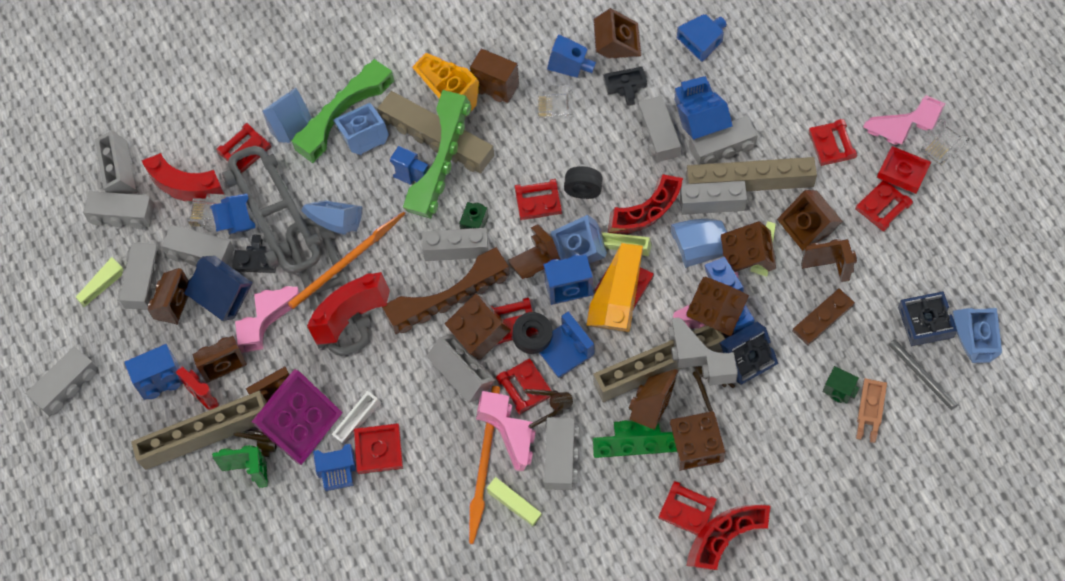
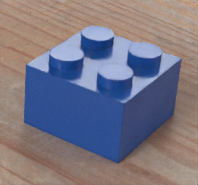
[676,92,733,139]
[544,254,593,305]
[124,344,183,400]

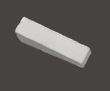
[332,391,382,444]

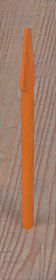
[288,212,406,309]
[469,386,500,545]

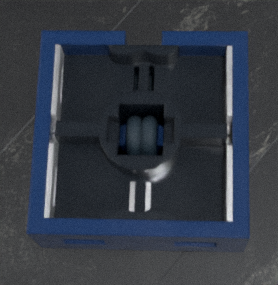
[898,291,957,347]
[719,321,779,385]

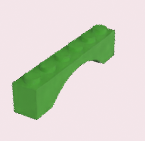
[292,59,394,163]
[403,90,471,219]

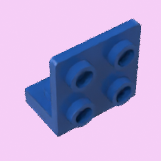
[539,311,595,378]

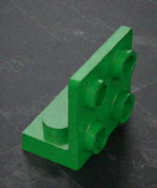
[212,445,268,488]

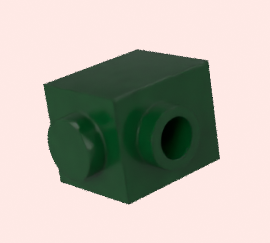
[459,202,489,229]
[822,366,860,404]

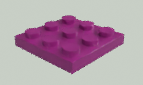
[252,369,343,465]

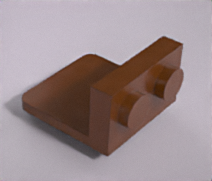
[801,239,857,282]
[686,276,749,336]

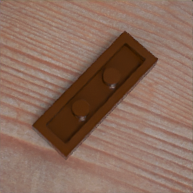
[792,288,855,346]

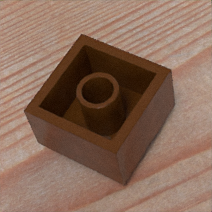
[470,48,519,103]
[444,294,511,360]

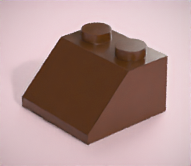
[593,8,641,59]
[777,190,843,251]
[148,268,189,325]
[192,336,247,383]
[629,369,679,430]

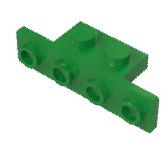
[592,420,677,458]

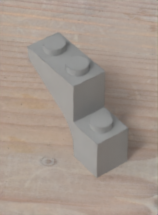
[668,318,737,386]

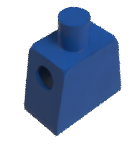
[677,14,727,62]
[547,34,596,78]

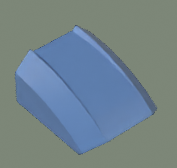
[262,88,312,143]
[333,103,389,155]
[301,200,362,235]
[550,215,607,264]
[671,218,727,268]
[952,308,1002,363]

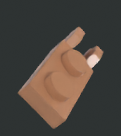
[856,378,887,443]

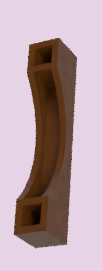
[382,247,510,335]

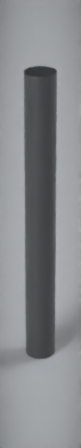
[889,339,958,410]

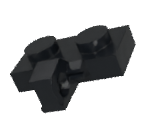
[603,66,647,106]
[232,234,276,273]

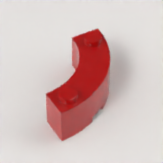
[141,153,226,203]
[607,174,683,235]
[307,272,390,345]
[686,505,771,570]

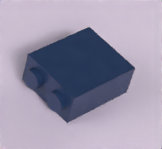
[184,255,252,321]

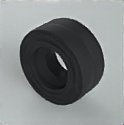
[564,166,603,199]
[512,312,553,354]

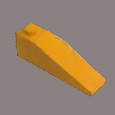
[412,52,479,112]
[586,243,643,332]

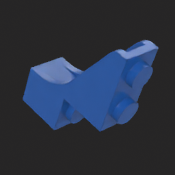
[704,257,755,336]

